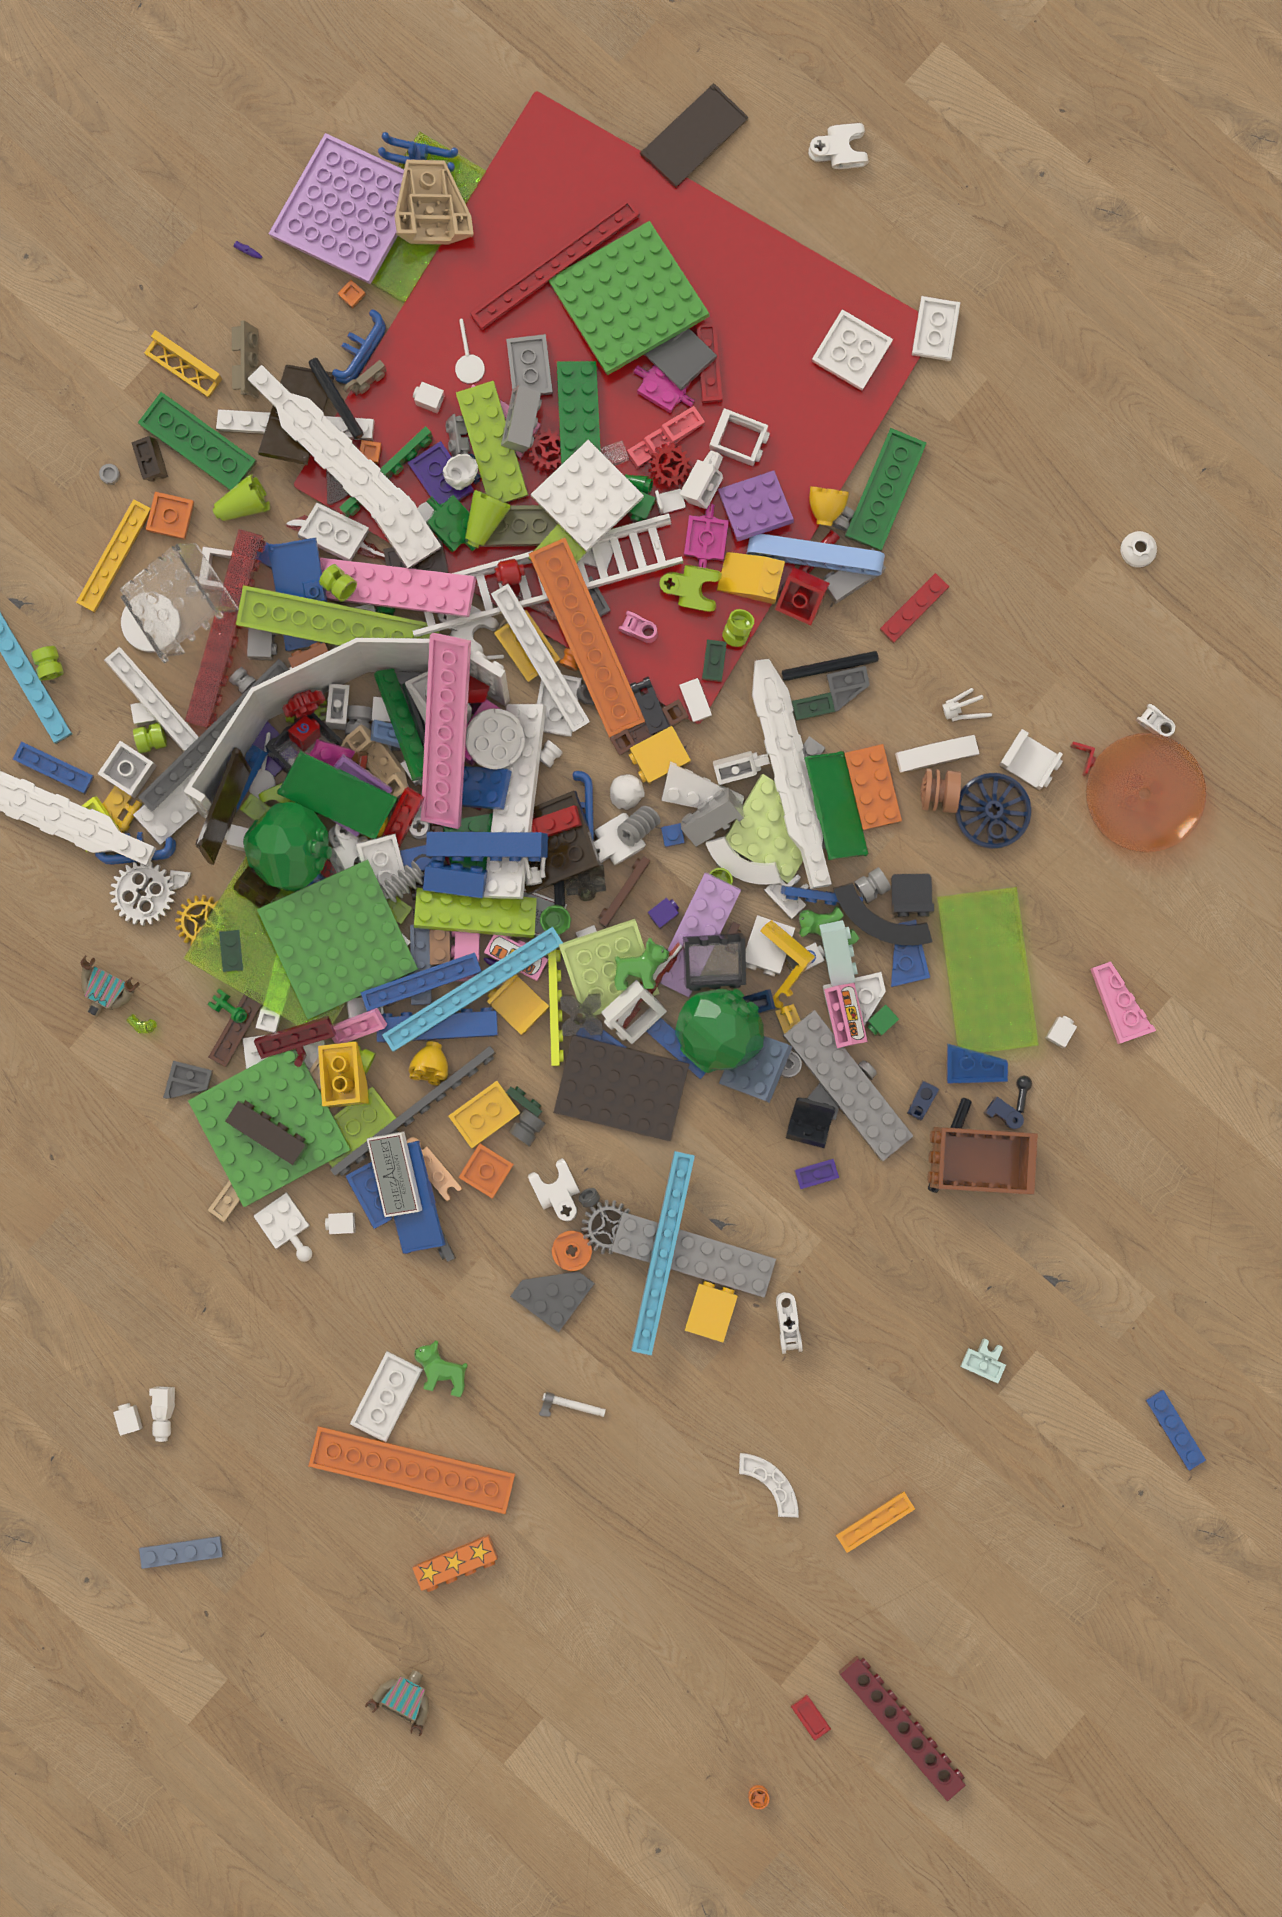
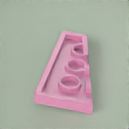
[1090,962,1156,1044]

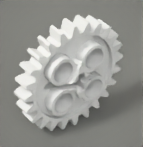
[110,862,176,926]

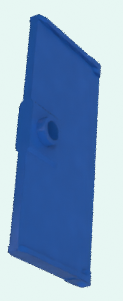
[268,538,327,652]
[394,1141,446,1254]

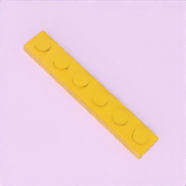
[76,499,151,613]

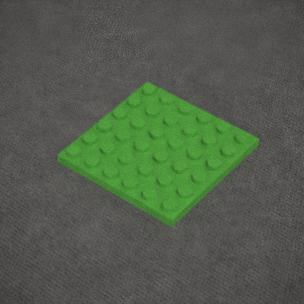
[549,221,710,375]
[257,859,418,1019]
[188,1049,351,1207]

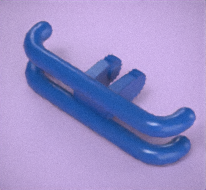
[378,132,458,172]
[332,309,386,384]
[573,771,594,839]
[95,832,176,865]

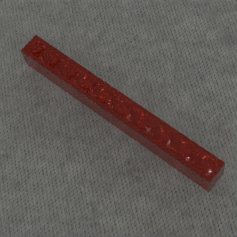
[185,529,266,728]

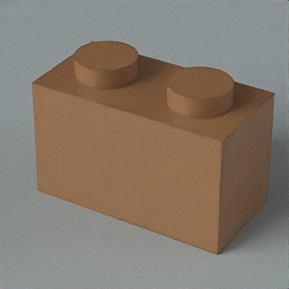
[429,929,452,967]

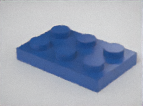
[462,766,512,810]

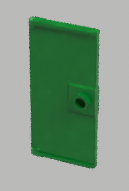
[277,751,397,839]
[804,751,869,860]

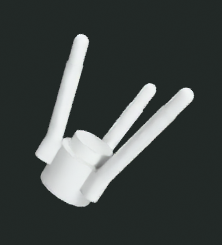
[942,688,992,722]
[523,858,546,886]

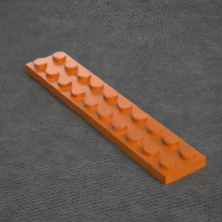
[528,537,645,737]
[308,1426,515,1514]

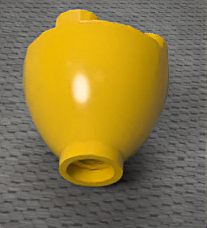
[809,486,849,526]
[408,1041,448,1086]

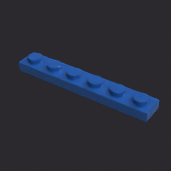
[360,953,482,1012]

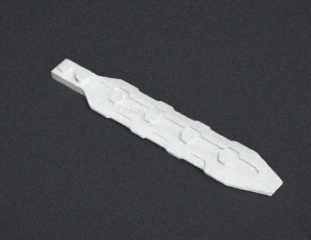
[248,365,418,519]
[752,659,831,889]
[0,771,156,866]

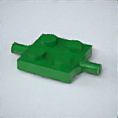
[426,495,477,552]

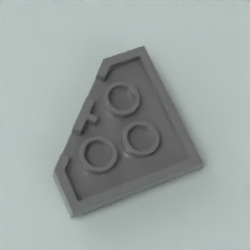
[510,1271,595,1332]

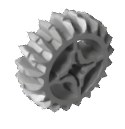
[581,1200,630,1254]

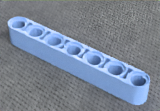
[746,534,885,576]

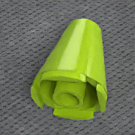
[213,474,270,521]
[465,490,511,548]

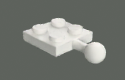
[254,1193,312,1262]

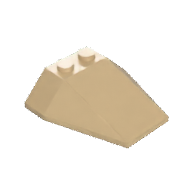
[394,160,474,244]
[341,724,408,798]

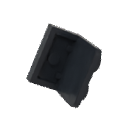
[891,874,934,917]
[786,1097,836,1148]

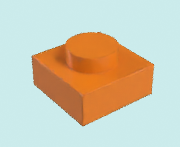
[337,280,366,309]
[360,440,382,464]

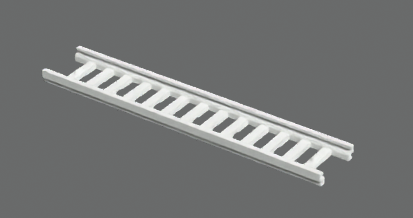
[413,514,683,638]

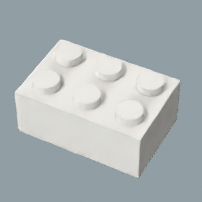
[375,496,441,569]

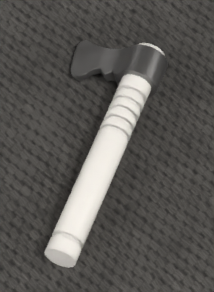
[539,1392,606,1417]

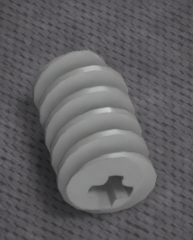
[617,806,661,846]
[380,861,424,903]

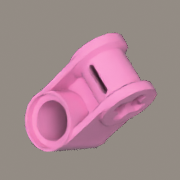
[618,611,658,643]

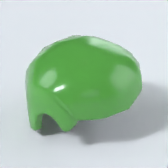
[540,905,571,935]

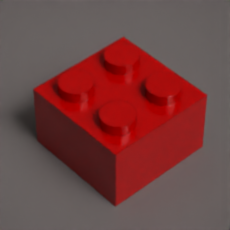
[775,567,830,625]

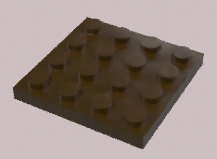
[525,790,601,894]

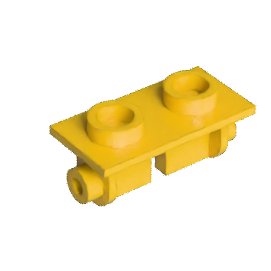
[775,1004,800,1045]

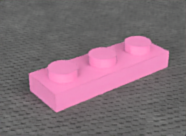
[332,1008,387,1044]

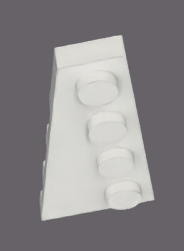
[662,761,744,808]

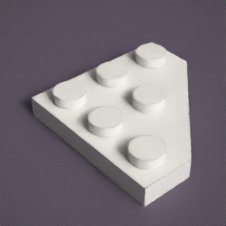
[822,972,886,1034]

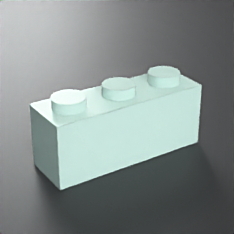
[819,920,858,987]

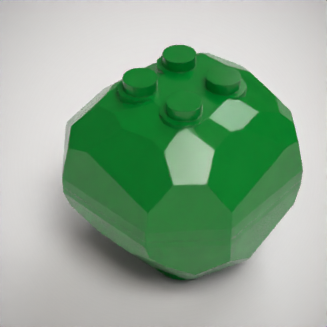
[243,802,332,892]
[675,989,764,1073]

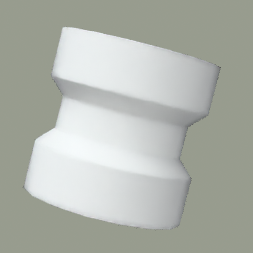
[540,740,563,768]

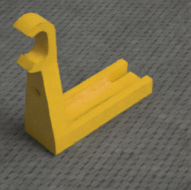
[760,920,815,1008]

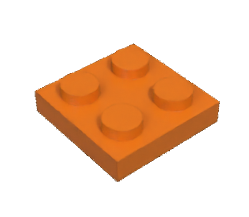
[146,492,194,540]
[458,1143,514,1199]

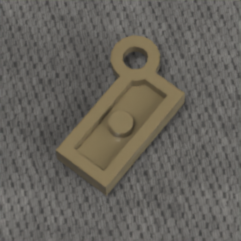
[343,360,387,396]

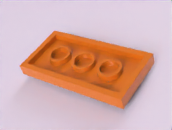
[844,744,902,831]

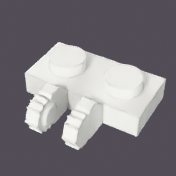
[764,875,810,920]

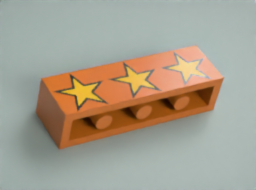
[412,1535,498,1592]

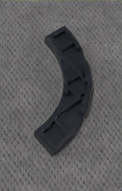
[833,883,933,946]

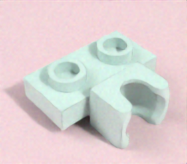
[960,1338,1006,1383]

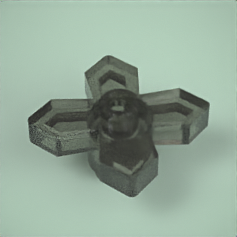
[565,864,606,901]
[560,994,603,1036]

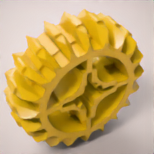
[175,895,230,949]

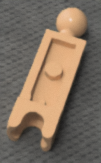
[407,1137,463,1202]

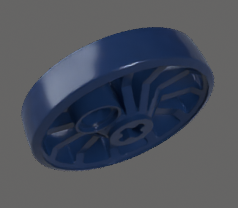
[955,773,1031,849]

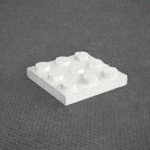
[812,310,893,391]

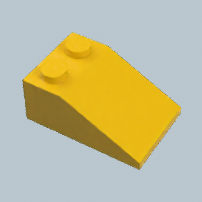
[717,552,785,604]
[318,1042,369,1108]

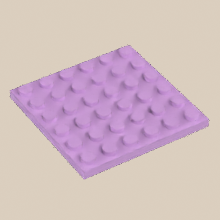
[268,133,404,284]

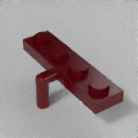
[254,1016,336,1067]

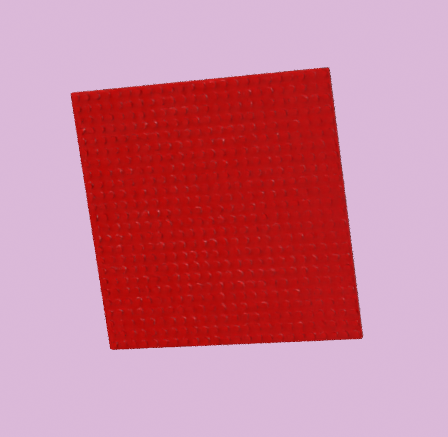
[294,91,920,724]

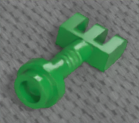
[207,989,247,1023]

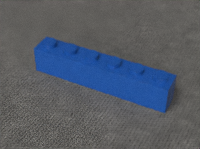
[426,832,548,862]
[376,1007,499,1043]

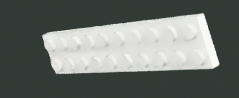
[484,704,546,899]

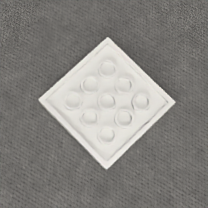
[531,440,644,552]

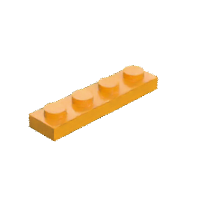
[836,1491,915,1553]

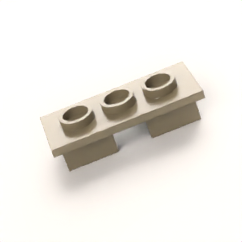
[232,320,259,399]

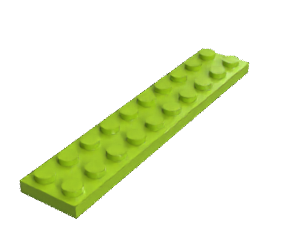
[236,585,439,646]

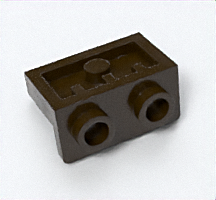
[233,865,282,908]

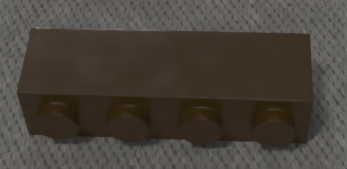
[225,1100,308,1165]

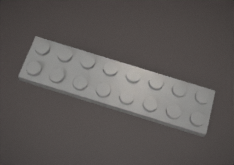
[782,1010,913,1161]
[610,1212,776,1298]

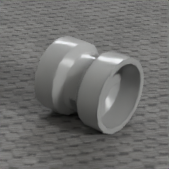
[832,506,855,531]
[229,667,257,694]

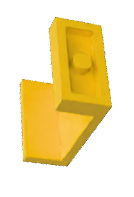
[628,726,691,785]
[487,974,550,1036]
[684,1281,738,1342]

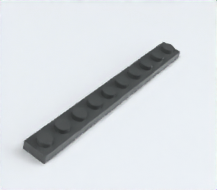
[137,659,290,812]
[330,1046,495,1177]

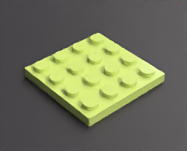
[725,774,803,883]
[559,919,660,1019]

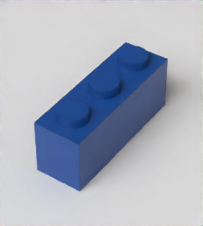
[423,861,488,898]

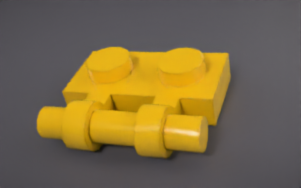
[103,786,143,833]

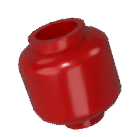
[494,559,525,586]

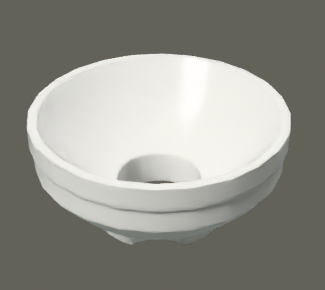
[1120,531,1157,568]

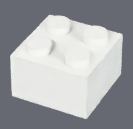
[98,741,157,798]

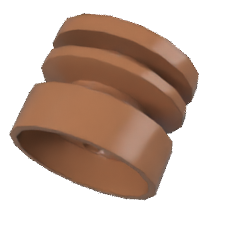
[920,769,961,813]

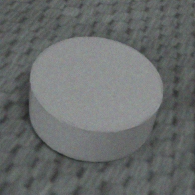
[99,464,120,485]
[858,1060,877,1080]

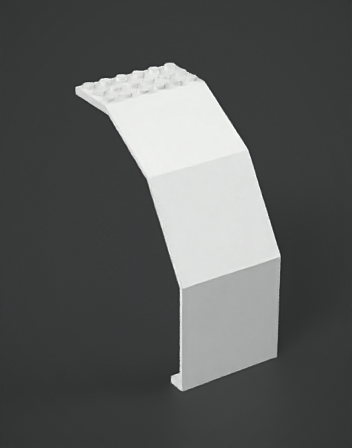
[184,638,510,818]

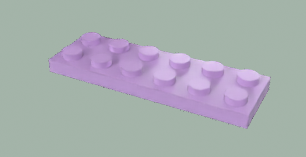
[655,872,741,997]

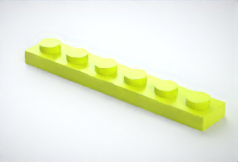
[548,949,564,1066]

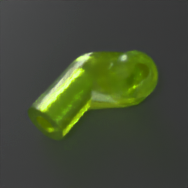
[126,1014,157,1033]

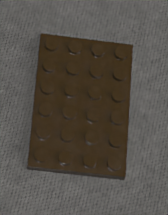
[553,1035,690,1141]

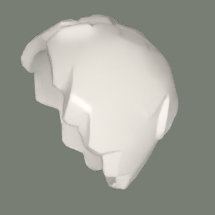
[443,454,478,490]
[610,774,645,810]

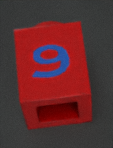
[288,716,321,752]

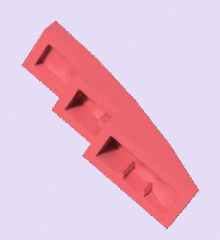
[626,406,705,469]

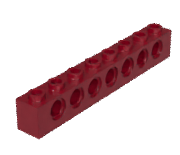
[838,1656,966,1802]

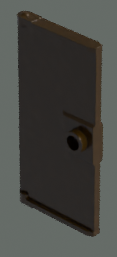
[640,83,748,188]
[258,365,335,465]
[195,747,251,865]

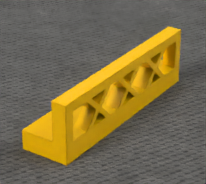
[144,330,222,398]

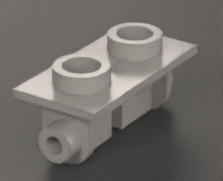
[445,414,470,457]

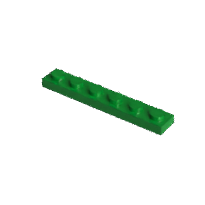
[339,426,433,517]
[374,668,424,781]

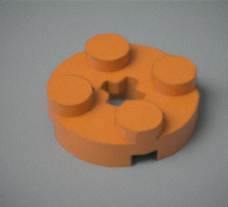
[552,1231,592,1271]

